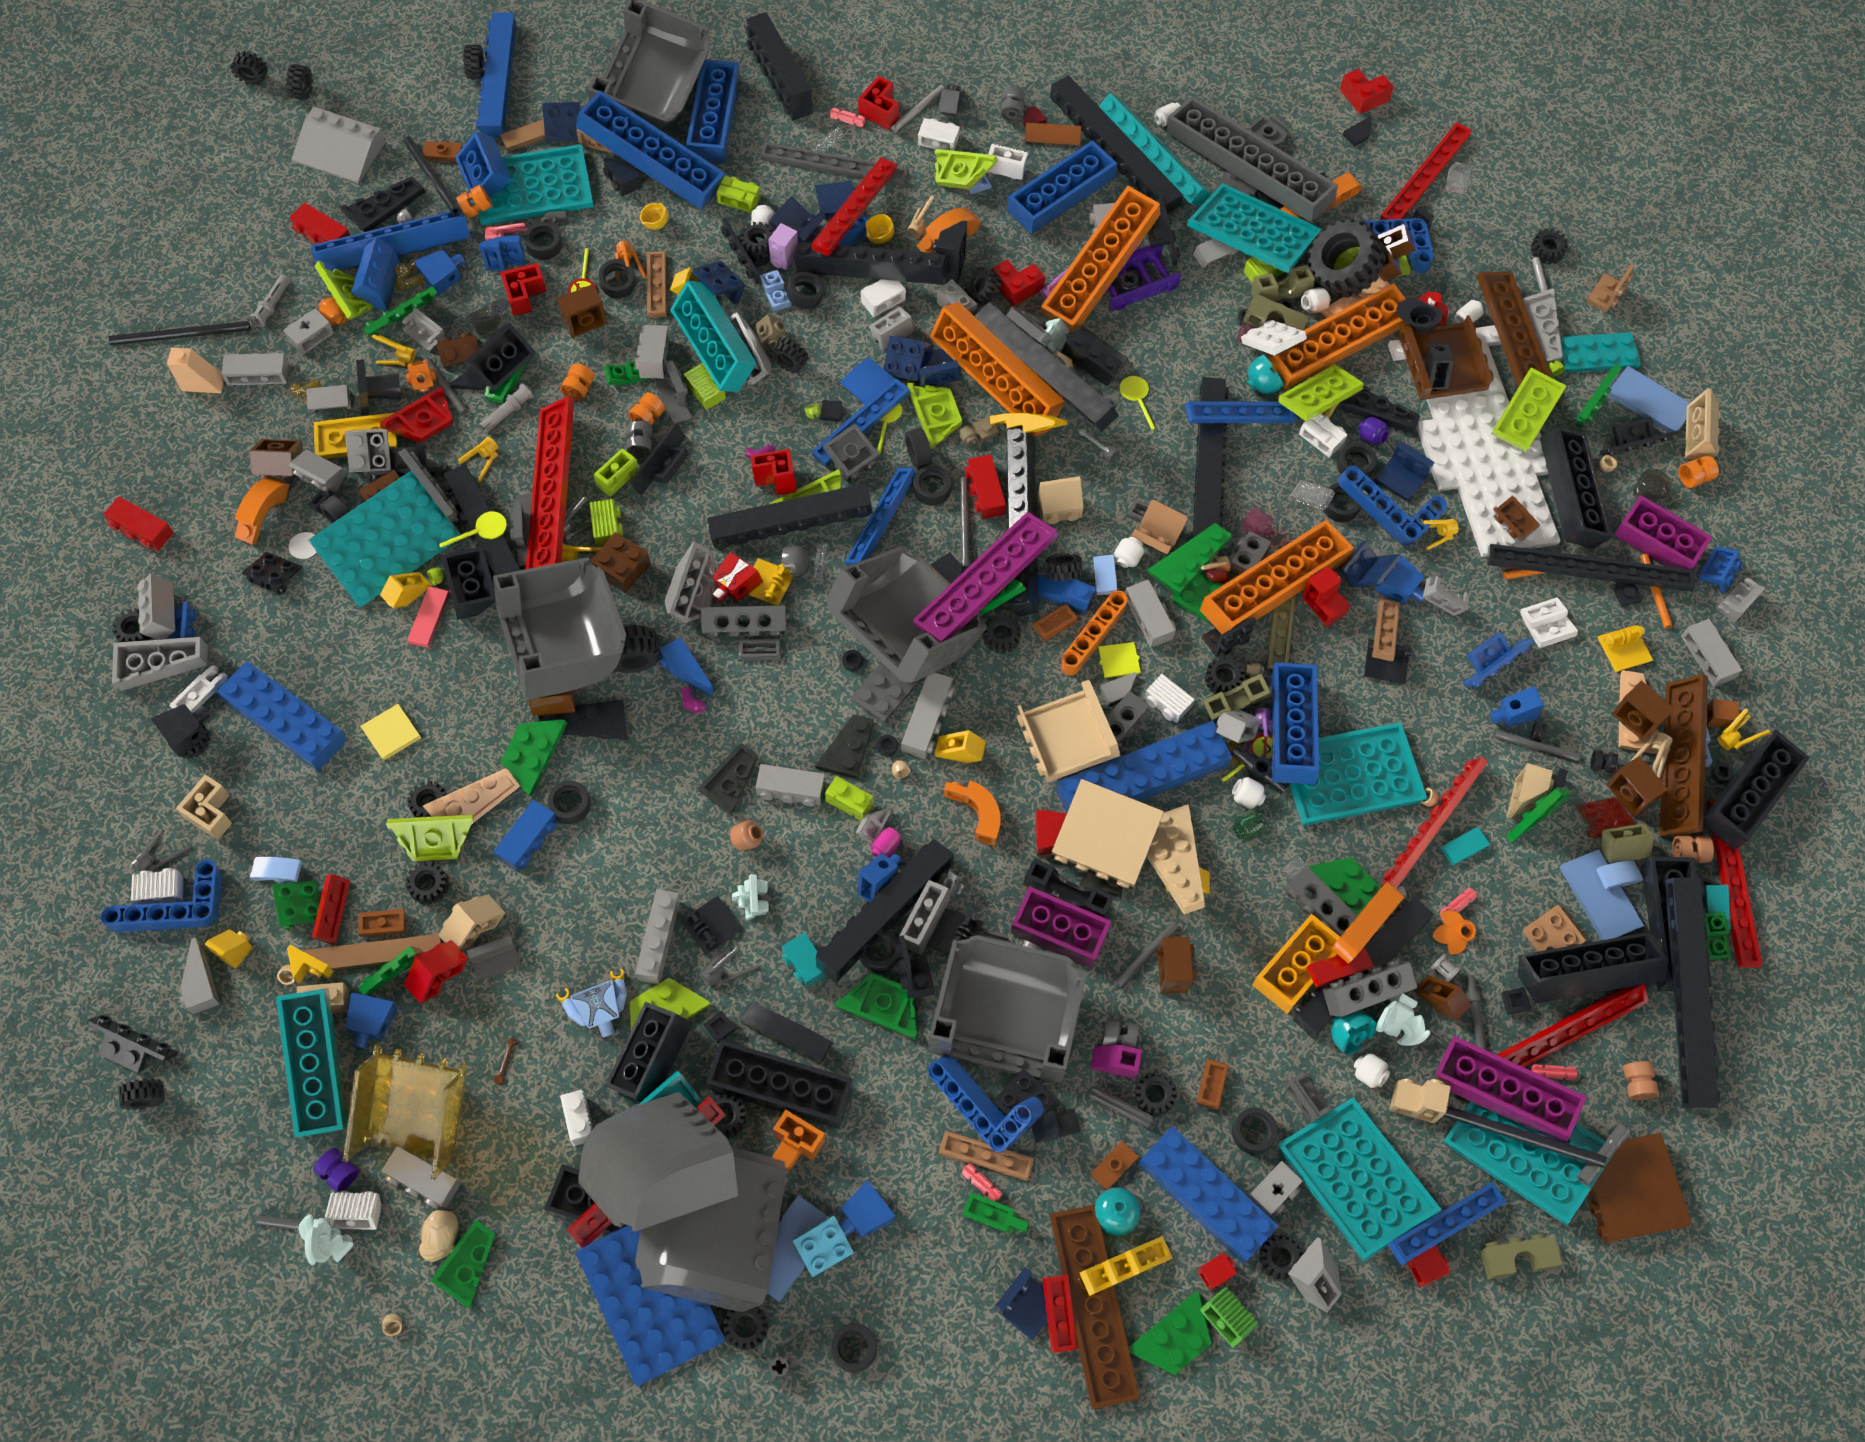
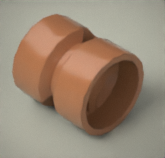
[1672,835,1714,863]
[1623,1061,1659,1100]

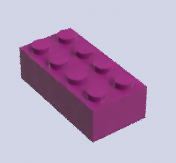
[1614,495,1713,570]
[1010,886,1112,968]

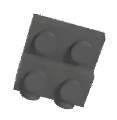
[823,424,880,481]

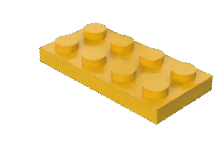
[314,413,398,459]

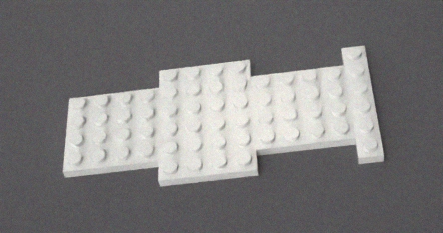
[1388,325,1560,557]

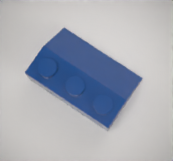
[455,131,511,196]
[351,237,401,312]

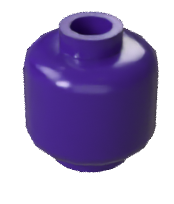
[1358,417,1389,446]

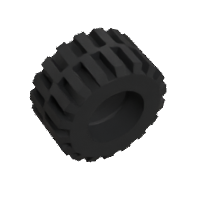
[613,625,660,673]

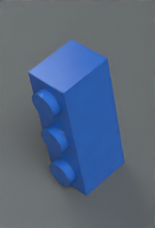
[493,800,557,872]

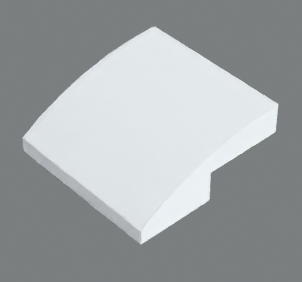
[1520,598,1578,648]

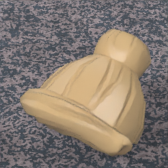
[419,1210,459,1262]

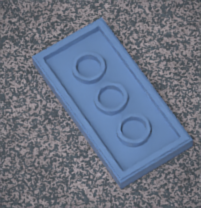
[1608,366,1690,436]
[1559,850,1644,940]
[767,1195,828,1303]

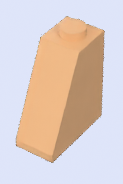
[167,348,224,393]

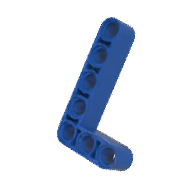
[1363,218,1433,274]
[1338,466,1447,546]
[100,859,222,932]
[928,1055,1043,1152]

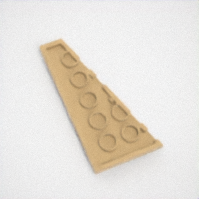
[1146,804,1205,914]

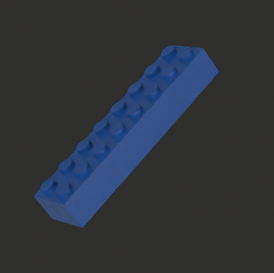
[576,90,725,210]
[1056,721,1232,813]

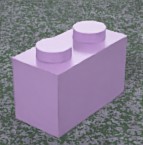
[768,223,798,270]

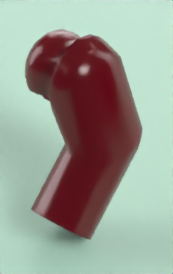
[1206,568,1230,585]

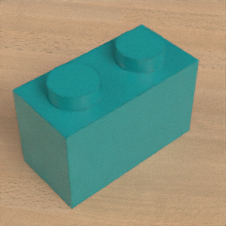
[781,932,827,988]

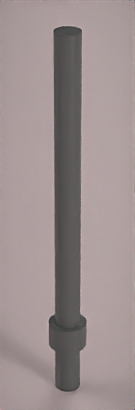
[960,477,972,573]
[1465,975,1487,1050]

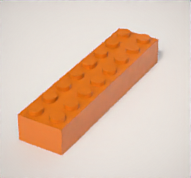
[1041,186,1160,334]
[1265,283,1409,390]
[930,302,1065,436]
[1200,519,1354,634]

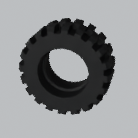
[1307,219,1386,297]

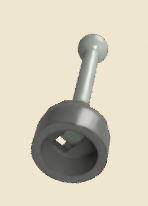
[1079,428,1120,463]

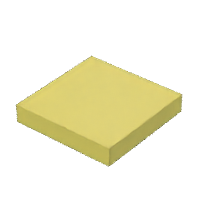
[361,704,421,761]

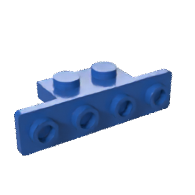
[1463,632,1535,687]

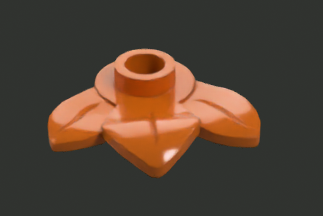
[1432,911,1476,955]

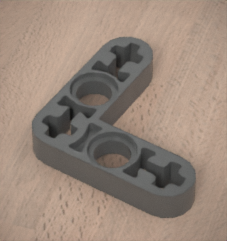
[1007,307,1052,346]

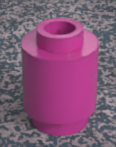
[870,827,902,858]

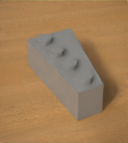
[112,637,208,691]

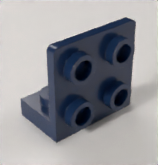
[542,102,581,142]
[769,196,826,242]
[692,261,745,304]
[883,335,934,381]
[919,348,959,388]
[1375,441,1435,501]
[1339,542,1401,588]
[994,1267,1048,1340]

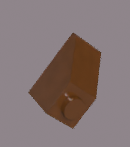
[1414,975,1471,1021]

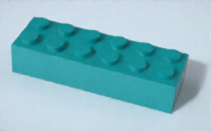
[670,280,757,392]
[276,988,348,1138]

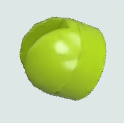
[1548,360,1565,378]
[804,403,821,420]
[427,568,445,586]

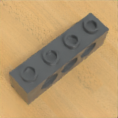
[701,606,787,637]
[1089,691,1149,769]
[1283,866,1357,937]
[1323,959,1417,1017]

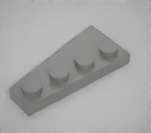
[1523,288,1562,365]

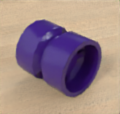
[313,1148,360,1193]

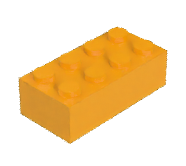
[1252,914,1340,1014]

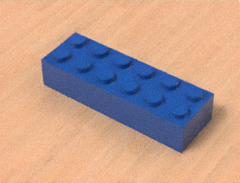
[686,59,740,163]
[1007,140,1117,235]
[216,661,347,772]
[1271,662,1319,785]
[1138,1126,1278,1265]

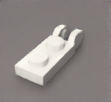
[170,665,228,713]

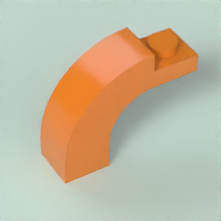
[917,208,982,253]
[235,477,290,545]
[943,780,1001,846]

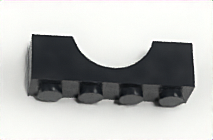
[1023,858,1115,918]

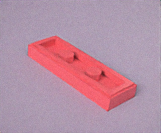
[407,586,450,648]

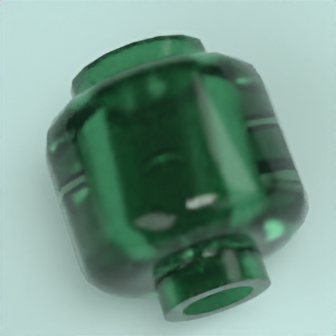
[1232,810,1266,842]

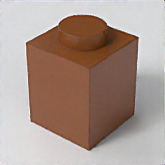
[1707,699,1741,729]

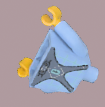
[556,969,627,1037]

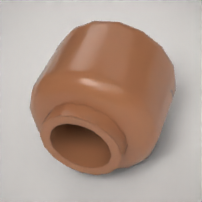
[730,820,763,851]

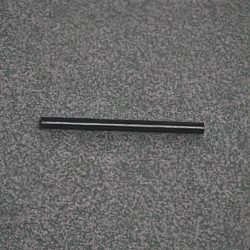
[403,136,460,216]
[109,321,250,345]
[1442,1106,1607,1168]

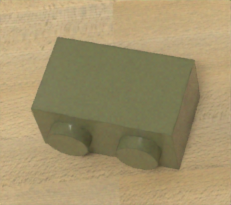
[1600,824,1654,864]

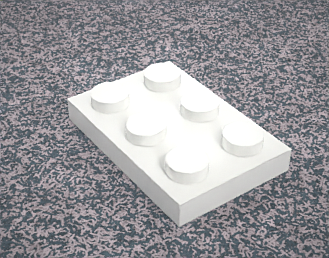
[1241,320,1307,355]

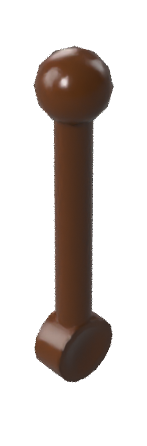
[494,1038,517,1084]

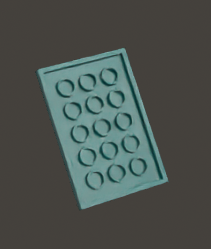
[479,144,594,226]
[1187,183,1322,273]
[308,471,461,608]
[1289,722,1427,826]
[1278,1097,1441,1262]
[1443,1101,1616,1226]

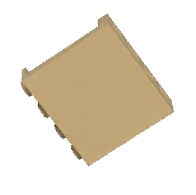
[1016,680,1120,783]
[1052,779,1164,889]

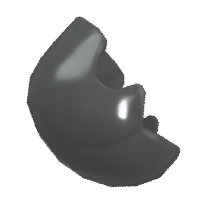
[782,546,810,577]

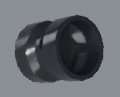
[1590,749,1618,774]

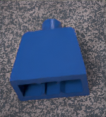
[414,250,465,296]
[1375,555,1425,605]
[1490,686,1544,728]
[858,854,903,902]
[346,993,398,1050]
[839,1180,895,1239]

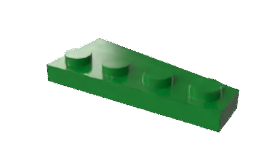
[363,286,437,338]
[1147,523,1231,596]

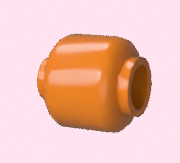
[318,297,347,326]

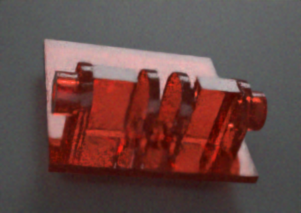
[1576,797,1636,839]

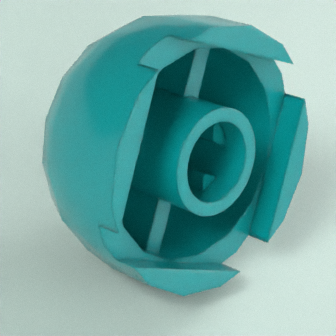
[1247,355,1284,395]
[1331,1010,1377,1055]
[1095,1187,1141,1236]

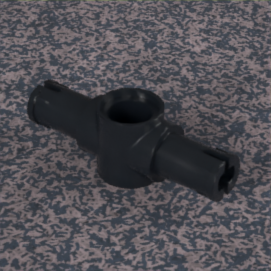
[1231,744,1290,794]

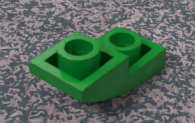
[604,361,649,385]
[1704,912,1731,961]

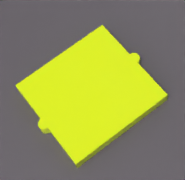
[1098,642,1141,678]

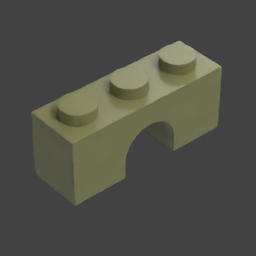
[1251,265,1315,302]
[1243,293,1308,331]
[1203,674,1270,722]
[1480,1234,1563,1280]

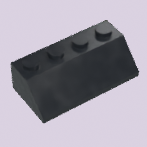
[605,1002,693,1103]

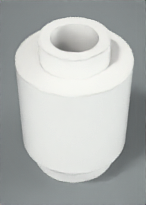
[1155,103,1181,127]
[1455,300,1484,323]

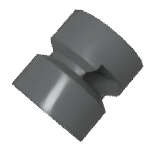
[1000,86,1025,122]
[626,421,653,459]
[1102,1018,1139,1048]

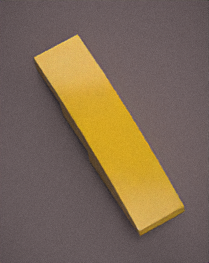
[990,413,1067,432]
[1080,1236,1173,1296]

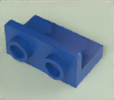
[1699,546,1743,593]
[166,601,196,639]

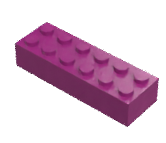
[1434,1035,1587,1143]

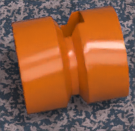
[456,184,493,219]
[560,363,595,401]
[628,392,665,426]
[1678,455,1719,488]

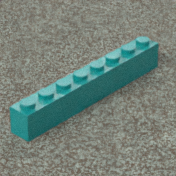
[1099,93,1211,207]

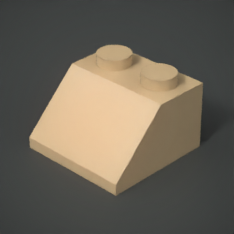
[1037,476,1083,524]
[1507,763,1554,818]

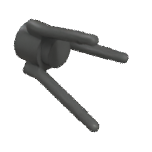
[563,497,592,541]
[131,829,191,872]
[700,946,759,988]

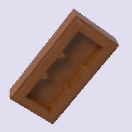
[422,141,463,162]
[1032,603,1078,642]
[1195,1059,1229,1110]
[1090,1141,1139,1190]

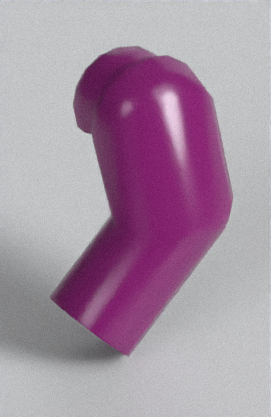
[745,445,776,459]
[681,687,706,713]

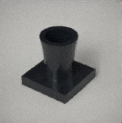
[356,359,401,416]

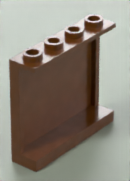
[1398,315,1493,401]
[1588,1133,1693,1245]

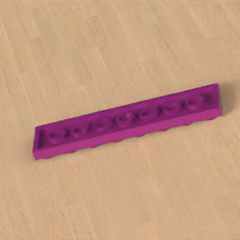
[913,511,1058,643]

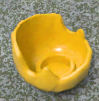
[640,202,669,230]
[865,214,894,244]

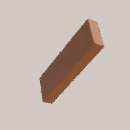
[1025,123,1081,146]

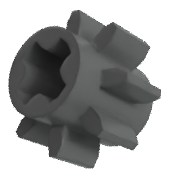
[938,869,967,896]
[764,1352,795,1385]

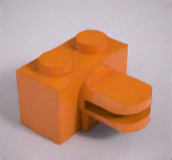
[773,1110,825,1172]

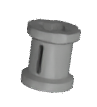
[1431,954,1461,982]

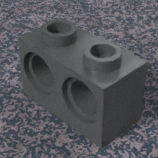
[1229,531,1271,576]

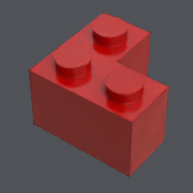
[1340,68,1394,114]
[858,75,899,130]
[992,259,1045,307]
[500,263,546,316]
[750,449,797,495]
[1301,566,1350,628]
[404,940,468,1004]

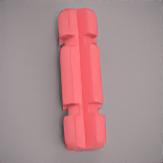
[830,107,866,127]
[1439,888,1477,917]
[1531,1064,1577,1081]
[962,1163,1002,1202]

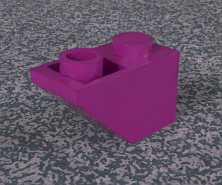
[1090,1045,1142,1079]

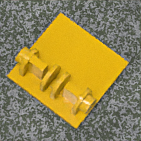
[747,558,794,606]
[1597,625,1653,672]

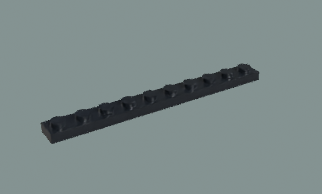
[1487,544,1695,592]

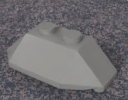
[729,312,771,385]
[664,542,717,623]

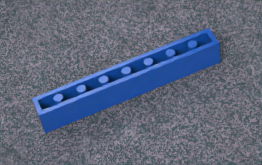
[476,12,517,138]
[311,209,471,272]

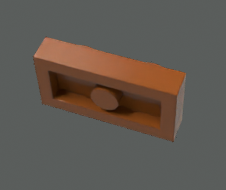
[358,909,406,937]

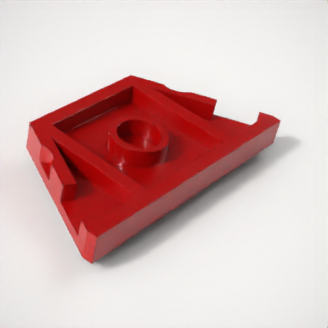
[380,386,453,443]

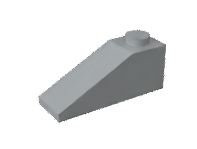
[180,938,220,1014]

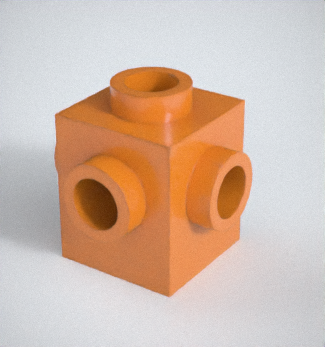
[406,360,437,392]

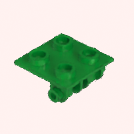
[272,880,321,930]

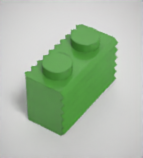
[1200,1287,1258,1348]

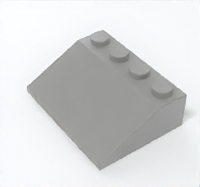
[291,107,385,184]

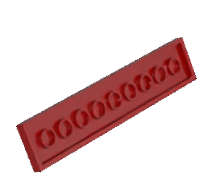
[526,396,574,569]

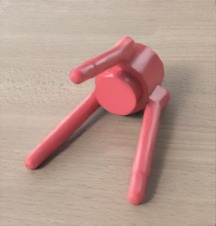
[485,223,528,240]

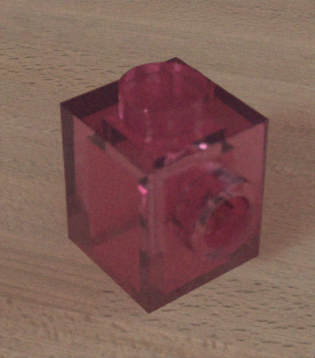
[1240,506,1275,538]

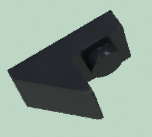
[1031,1109,1081,1144]

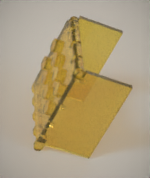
[343,1045,468,1180]

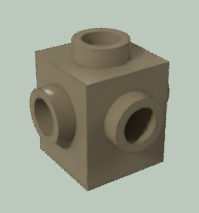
[755,314,787,348]

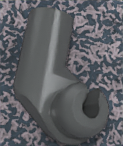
[541,211,567,225]

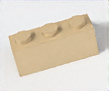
[1685,388,1720,460]

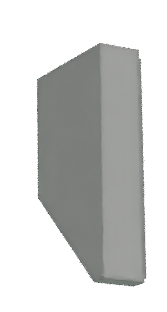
[1100,672,1137,706]
[856,809,892,844]

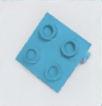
[792,1216,854,1277]

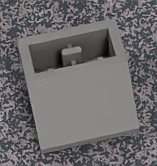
[345,429,391,473]
[288,449,347,493]
[1288,1237,1341,1313]

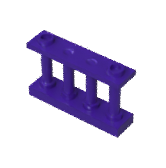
[1107,245,1181,311]

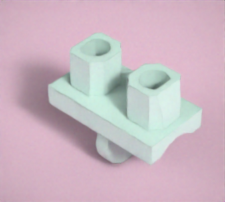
[732,874,769,920]

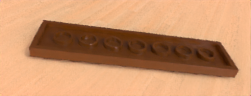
[1476,272,1562,405]
[1659,674,1708,839]
[1049,1205,1140,1410]

